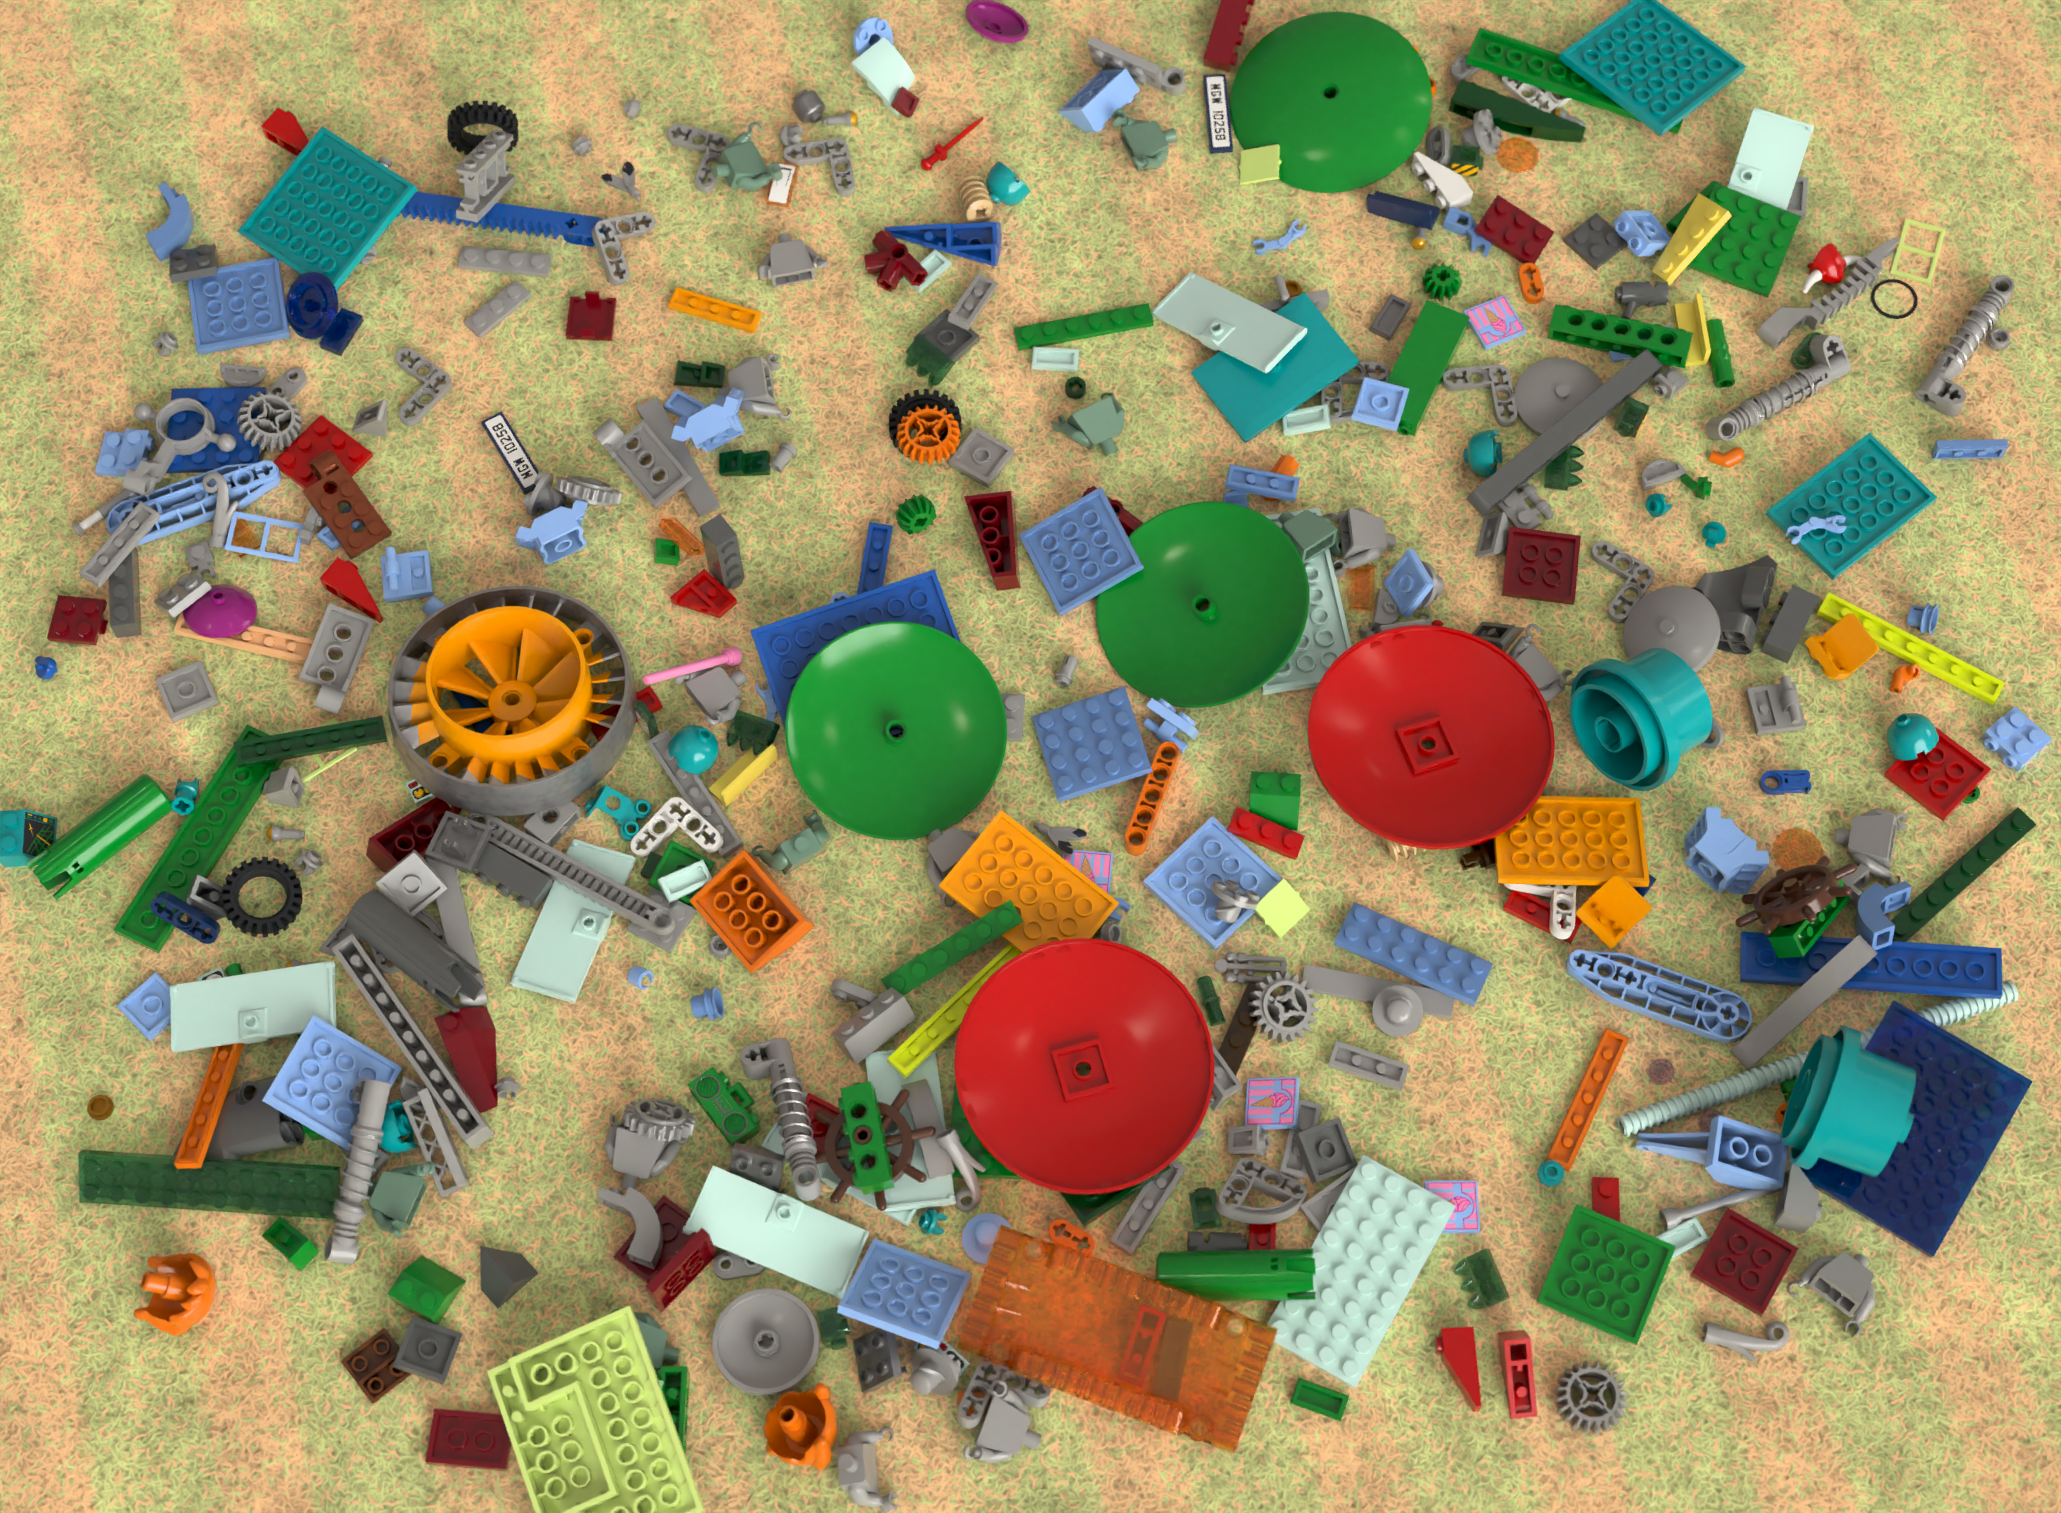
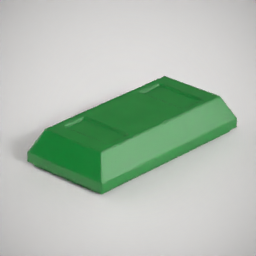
[1290,1378,1349,1422]

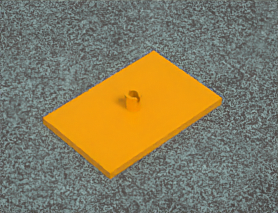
[1494,796,1650,887]
[938,810,1119,953]

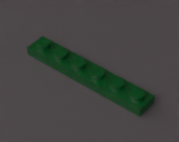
[233,716,387,768]

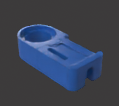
[1759,770,1812,795]

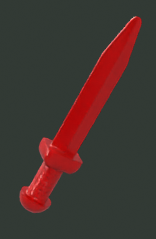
[920,117,984,171]

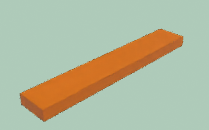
[1545,1028,1630,1172]
[174,1043,245,1169]

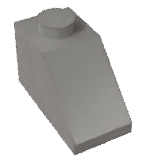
[263,767,305,808]

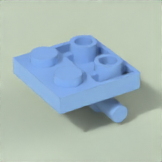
[381,547,434,603]
[1143,698,1199,752]

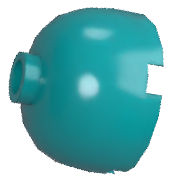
[986,161,1031,206]
[1463,430,1503,477]
[1886,713,1939,761]
[668,725,719,774]
[378,1100,418,1154]

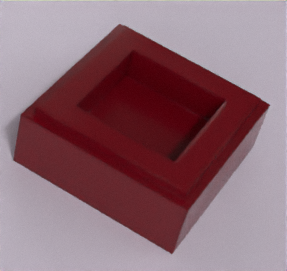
[891,86,920,118]

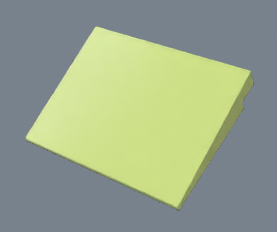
[487,1305,705,1513]

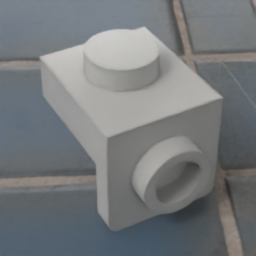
[1841,864,1869,908]

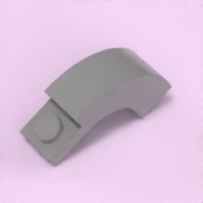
[596,1187,663,1270]

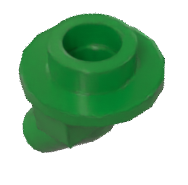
[1680,474,1712,500]

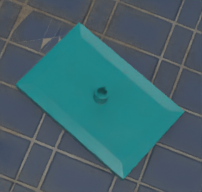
[1191,292,1359,443]
[1766,433,1937,580]

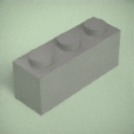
[832,987,916,1065]

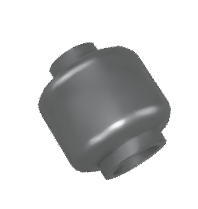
[792,89,825,124]

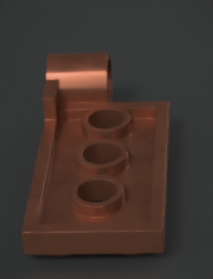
[303,450,392,560]

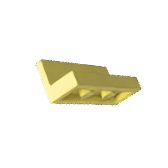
[1673,293,1711,366]
[708,740,778,807]

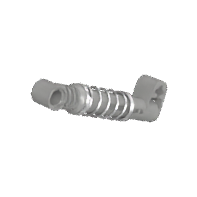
[1915,275,2014,417]
[1706,335,1851,441]
[740,1038,822,1201]
[324,1077,391,1265]

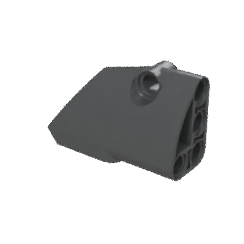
[1692,555,1778,655]
[170,1075,304,1173]

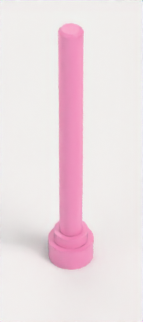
[643,646,742,685]

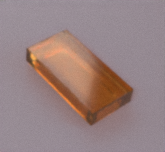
[658,518,705,556]
[1349,565,1375,611]

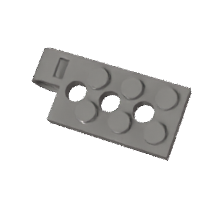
[1087,36,1187,96]
[592,418,693,509]
[299,603,375,715]

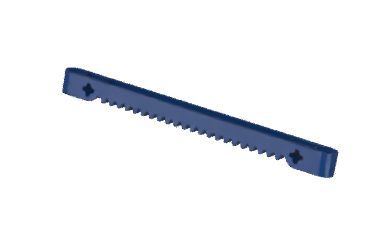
[396,192,607,247]

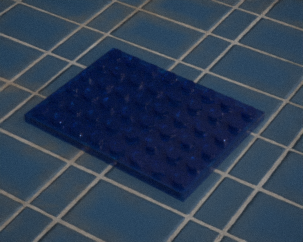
[1800,1000,2033,1258]

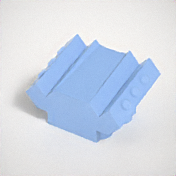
[671,387,745,452]
[515,499,588,565]
[1684,807,1769,894]

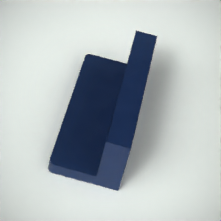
[1366,191,1440,230]

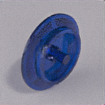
[286,272,338,339]

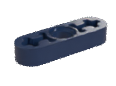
[150,891,221,944]

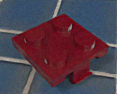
[565,291,617,341]
[47,595,108,646]

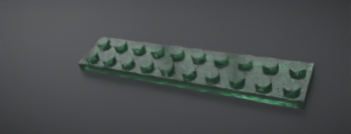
[78,1150,340,1219]

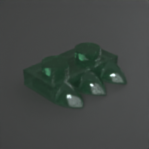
[905,334,956,386]
[1544,445,1584,491]
[726,710,780,756]
[1454,1248,1510,1309]

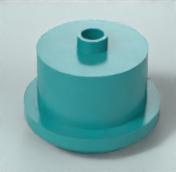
[1570,648,1713,791]
[1780,1025,1916,1177]

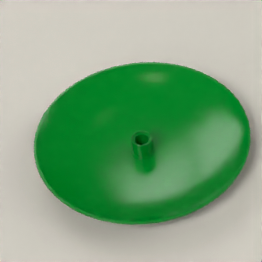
[1230,12,1432,193]
[1096,501,1310,708]
[785,621,1007,840]

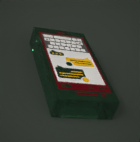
[633,700,659,739]

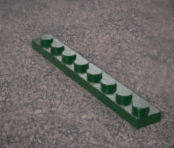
[1891,807,2036,942]

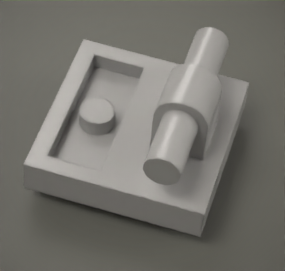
[1745,676,1806,736]

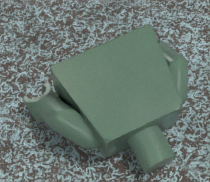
[1111,109,1178,172]
[711,122,783,192]
[1051,392,1125,457]
[1278,510,1342,564]
[752,810,829,875]
[367,1161,435,1239]
[610,1309,679,1371]

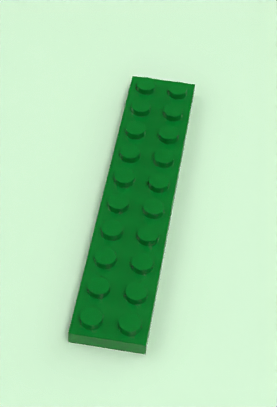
[1466,27,1683,134]
[113,725,283,954]

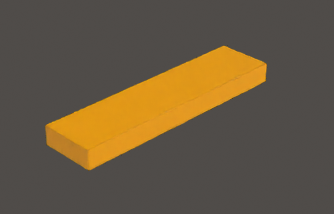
[668,287,762,334]

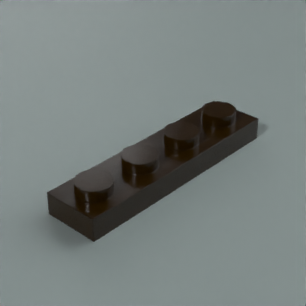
[1218,981,1272,1076]

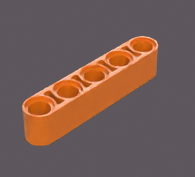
[1124,741,1179,856]

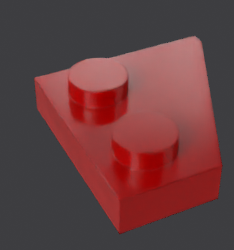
[670,569,737,618]

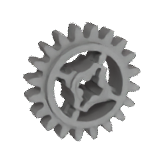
[556,475,622,506]
[1248,971,1318,1043]
[623,1098,696,1142]

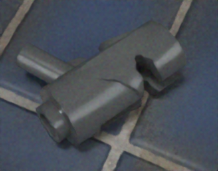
[1615,281,1669,320]
[1187,1231,1247,1251]

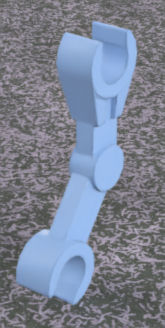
[1253,220,1306,255]
[1785,515,1847,544]
[756,680,778,740]

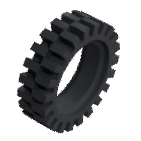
[447,100,518,155]
[889,389,962,461]
[222,857,302,937]

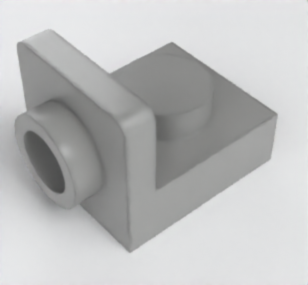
[1652,366,1689,400]
[1228,1125,1270,1157]

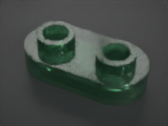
[1790,332,1823,370]

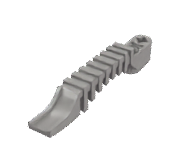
[1756,237,1900,349]

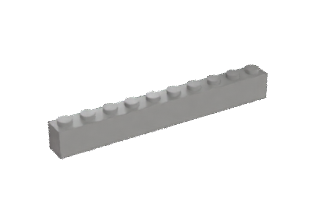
[331,933,495,1149]

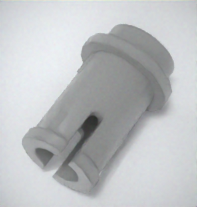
[769,442,797,473]
[1054,655,1079,687]

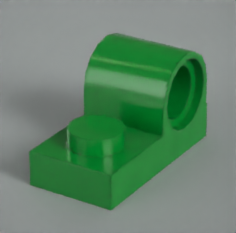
[262,1217,319,1271]

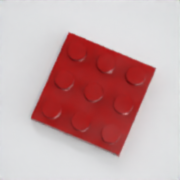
[273,415,373,494]
[1884,727,1991,822]

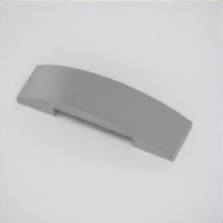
[901,1079,955,1180]

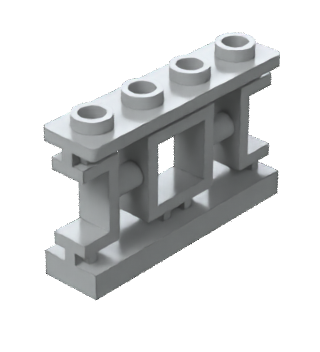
[455,130,515,223]

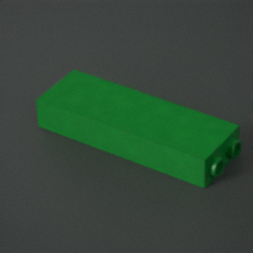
[1386,300,1470,436]

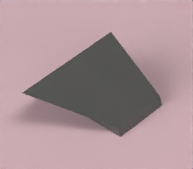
[1472,621,1526,652]
[187,874,240,927]
[480,1246,538,1308]

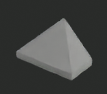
[352,400,387,437]
[1475,511,1509,558]

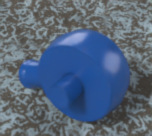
[35,656,57,680]

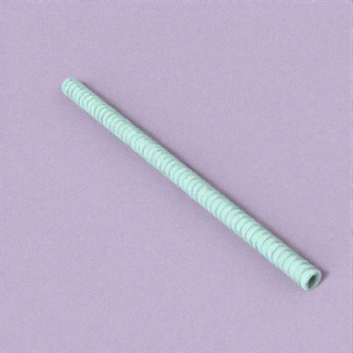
[1617,980,2018,1137]

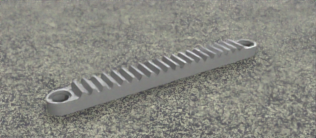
[466,812,676,935]

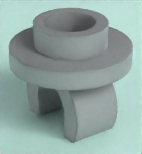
[779,124,803,147]
[152,331,178,356]
[294,849,322,876]

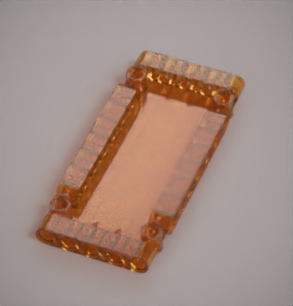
[957,1225,1278,1454]

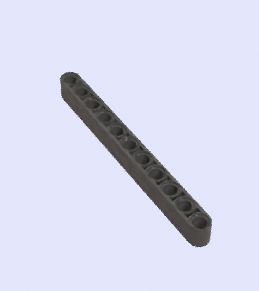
[1466,349,1664,517]

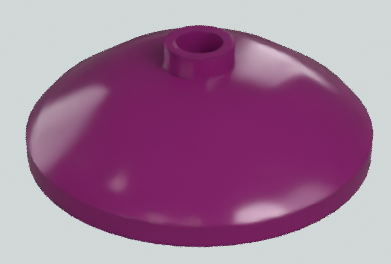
[965,0,1029,43]
[183,584,257,638]

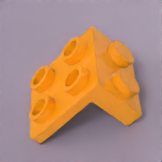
[1804,613,1879,680]
[1575,874,1652,949]

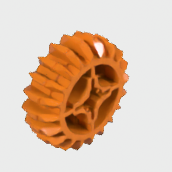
[897,404,961,467]

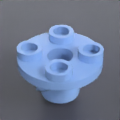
[852,17,894,57]
[962,1213,1014,1266]

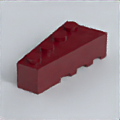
[1203,0,1256,72]
[964,491,1021,591]

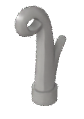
[202,472,239,549]
[936,1128,986,1212]
[1702,1321,1790,1362]

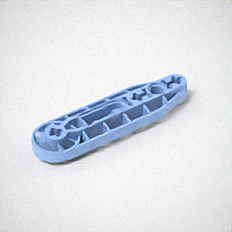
[106,460,281,546]
[1565,949,1752,1043]

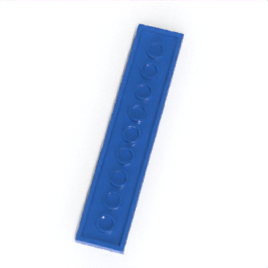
[1740,932,2003,999]

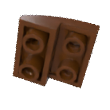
[341,1328,411,1404]

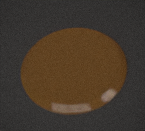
[1496,138,1539,173]
[1773,828,1823,871]

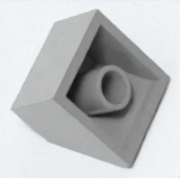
[1773,1164,1822,1233]

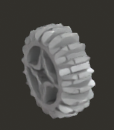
[237,390,302,452]
[1554,1361,1628,1434]

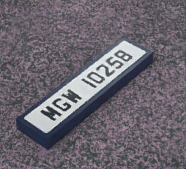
[1203,74,1233,154]
[481,411,539,495]

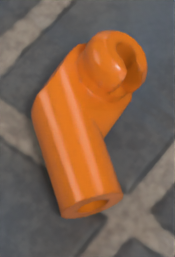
[1709,447,1744,468]
[1889,664,1921,694]

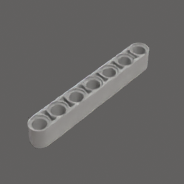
[427,858,489,1008]
[1730,935,1878,1070]

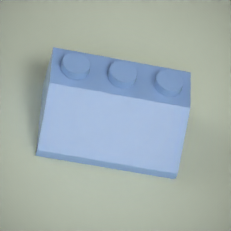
[1058,68,1140,133]

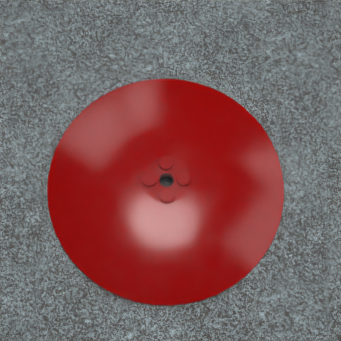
[1307,625,1555,850]
[954,938,1214,1195]

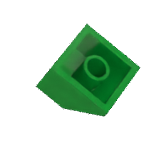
[1249,771,1301,830]
[388,1256,466,1325]

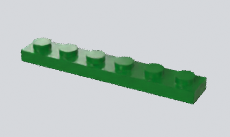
[1014,303,1154,351]
[881,900,1024,996]

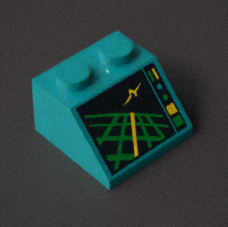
[0,809,57,867]

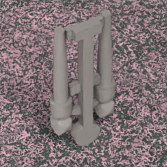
[1214,952,1286,984]

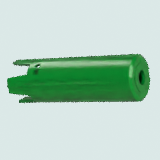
[26,773,173,900]
[1156,1249,1316,1303]

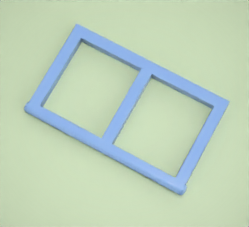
[224,511,305,563]

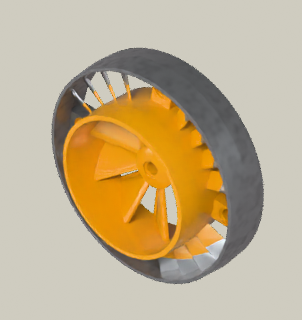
[388,586,637,816]

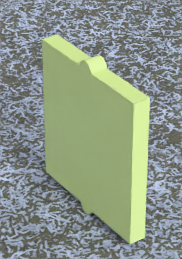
[1238,144,1281,184]
[1254,878,1310,938]

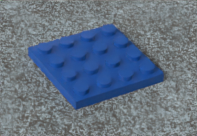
[166,387,266,473]

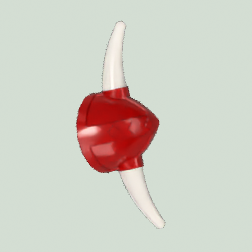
[1803,243,1866,293]

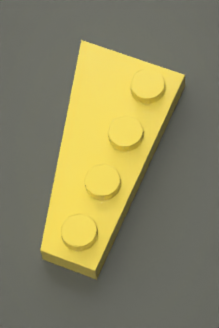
[1651,193,1732,286]

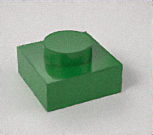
[653,538,680,566]

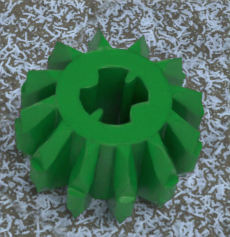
[1422,261,1462,302]
[895,495,937,535]

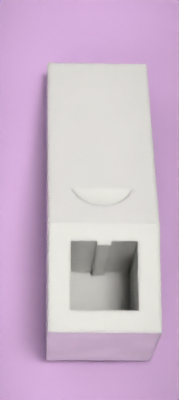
[1411,152,1473,214]

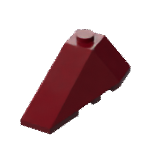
[366,797,461,872]
[435,1007,498,1113]

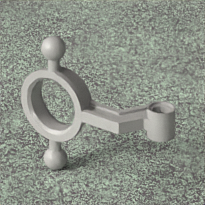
[123,398,236,496]

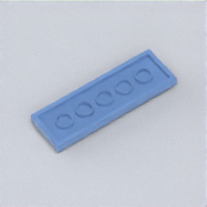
[1334,902,1493,1007]

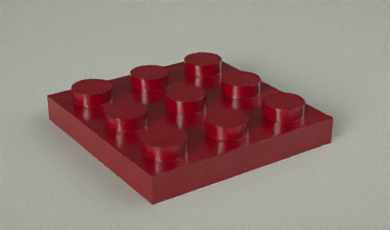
[1502,526,1581,605]
[1690,1208,1799,1317]
[645,1228,717,1313]

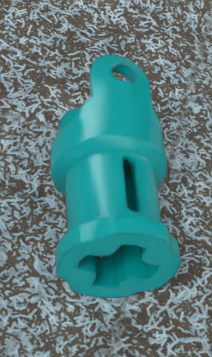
[171,777,199,815]

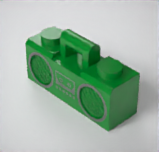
[688,1067,760,1148]

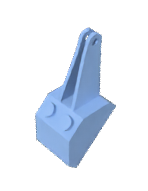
[1636,1115,1788,1190]

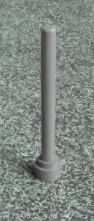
[1659,1188,1781,1231]

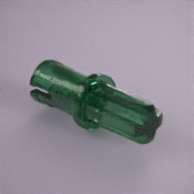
[1197,975,1226,1027]

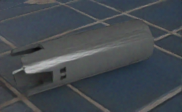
[347,890,484,1013]

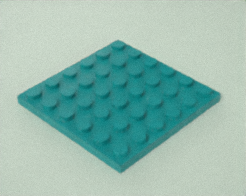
[1559,0,1746,136]
[238,126,418,296]

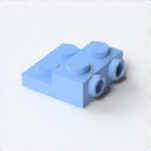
[1613,210,1671,256]
[95,428,155,477]
[1981,706,2052,771]

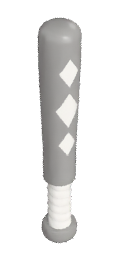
[72,482,157,537]

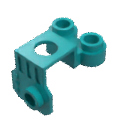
[584,785,651,841]

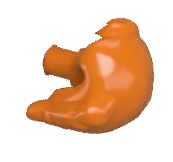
[133,1253,217,1336]
[763,1383,837,1470]

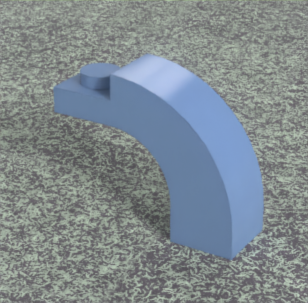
[145,182,194,262]
[1855,881,1912,951]

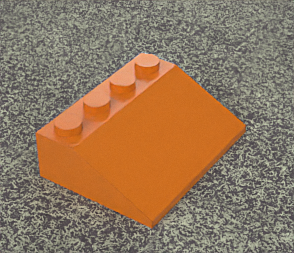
[689,849,815,973]

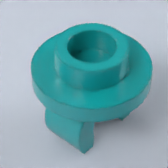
[1646,493,1672,517]
[1702,522,1727,548]
[1538,1160,1564,1188]
[919,1208,947,1235]

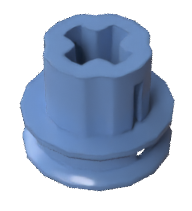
[1907,603,1939,635]
[691,986,724,1021]

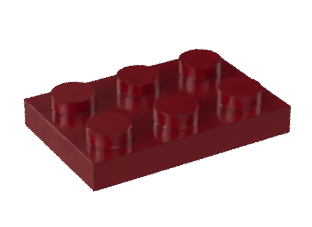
[1474,195,1554,264]
[613,1195,691,1284]
[425,1408,512,1472]

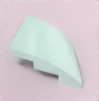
[852,37,915,115]

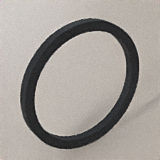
[1871,279,1918,319]

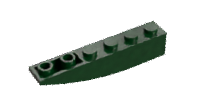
[1449,79,1586,143]

